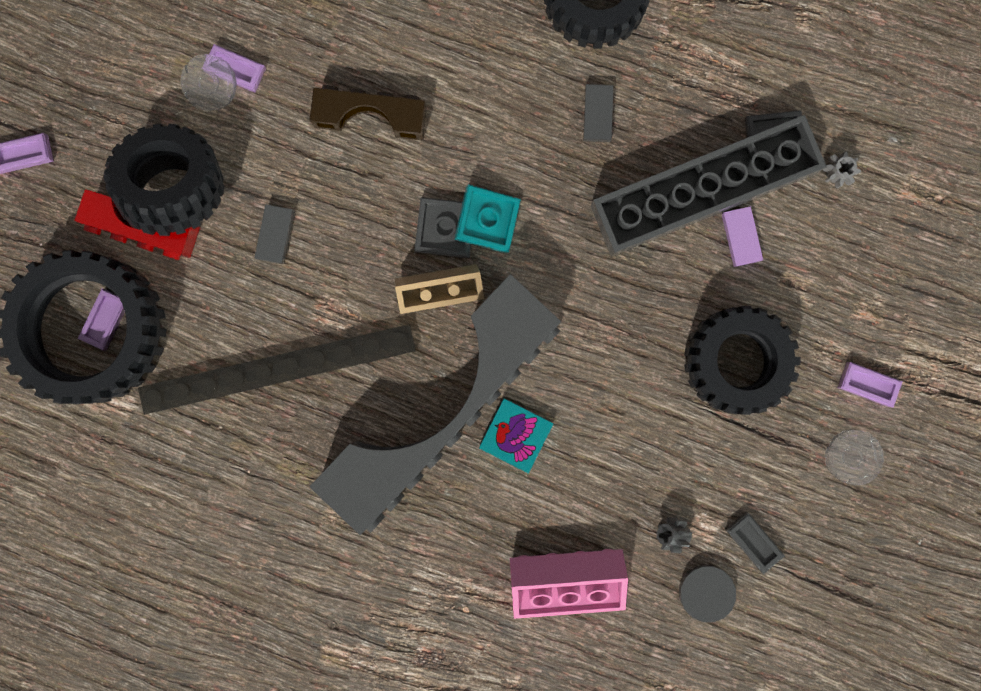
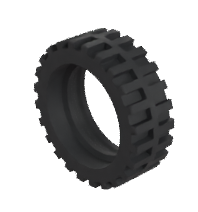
[0,250,167,404]

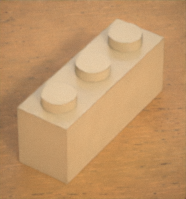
[395,264,484,314]

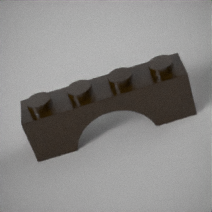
[309,85,427,141]

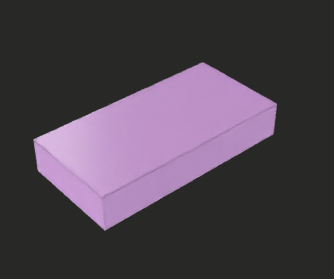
[203,44,266,93]
[0,133,54,174]
[722,206,763,267]
[78,288,125,351]
[837,362,903,408]

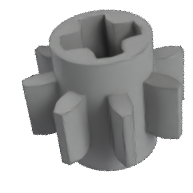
[823,152,861,188]

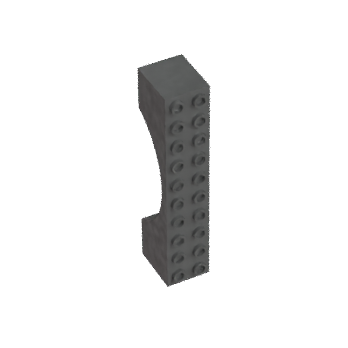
[309,274,561,535]

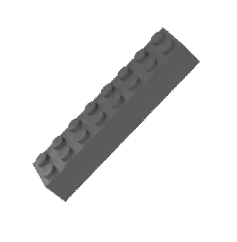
[590,115,827,257]

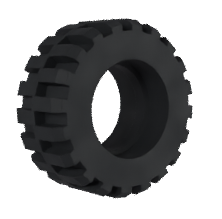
[544,0,650,49]
[104,124,224,236]
[684,306,801,415]

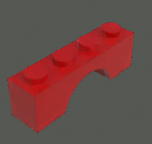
[74,189,200,260]

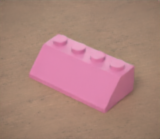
[509,549,628,619]

